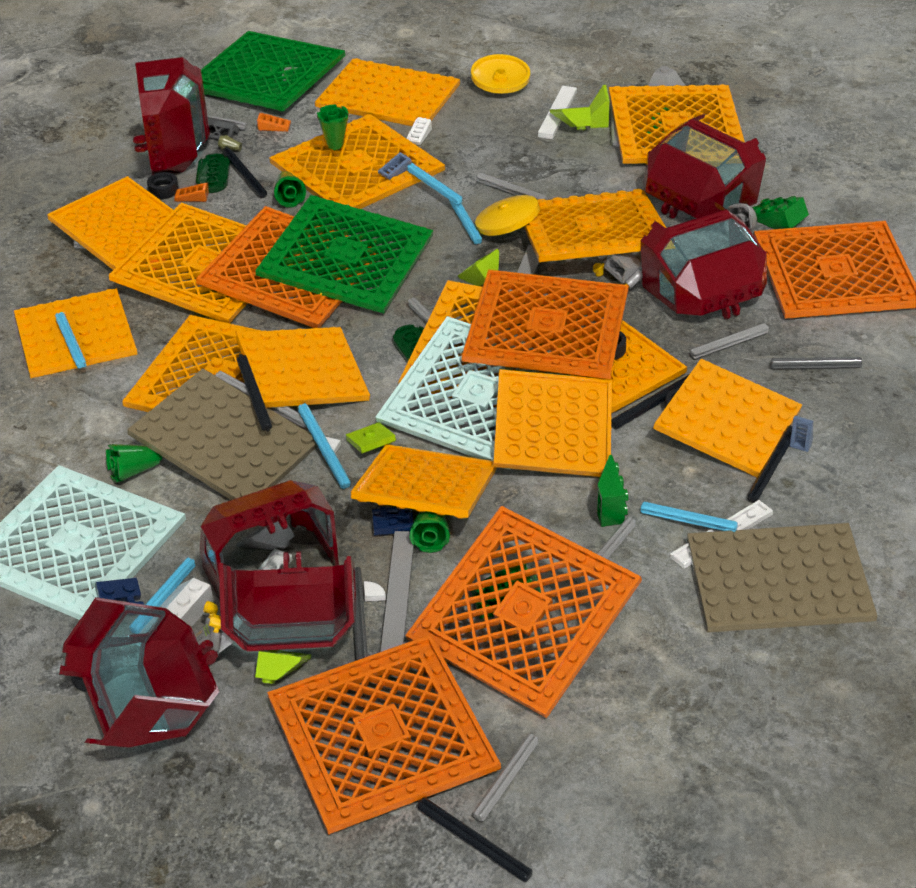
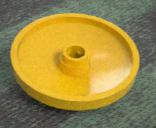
[471,54,530,94]
[475,195,540,236]

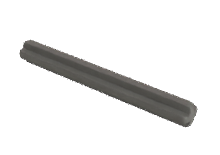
[770,357,862,369]

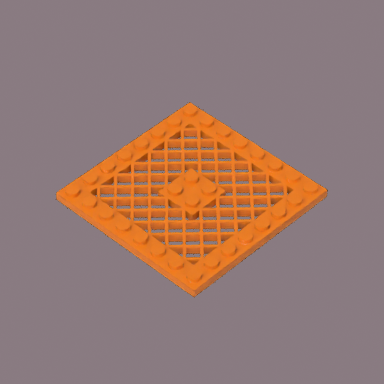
[196,206,383,328]
[753,221,916,318]
[462,269,629,379]
[405,506,642,718]
[267,634,501,835]

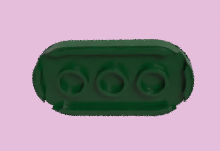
[196,153,230,193]
[393,324,424,363]

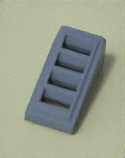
[378,152,412,180]
[790,416,813,452]

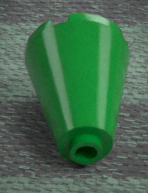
[317,104,349,150]
[274,171,306,207]
[105,444,162,483]
[409,511,450,553]

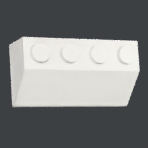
[131,578,213,647]

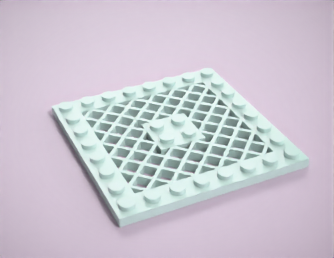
[376,316,571,470]
[0,465,186,620]

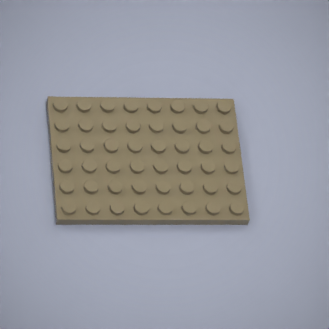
[128,369,318,500]
[687,523,877,632]

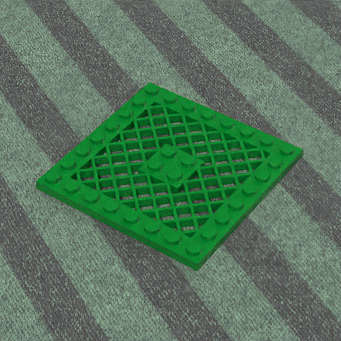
[184,31,346,111]
[256,195,433,314]

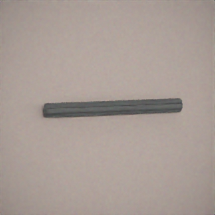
[354,567,368,660]

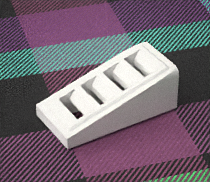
[406,117,432,145]

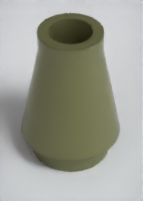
[218,135,242,152]

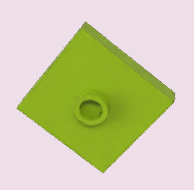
[345,422,396,454]

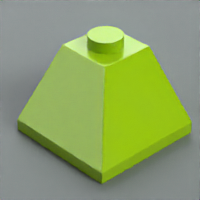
[589,85,610,128]
[550,107,591,130]
[458,249,499,286]
[255,650,311,683]

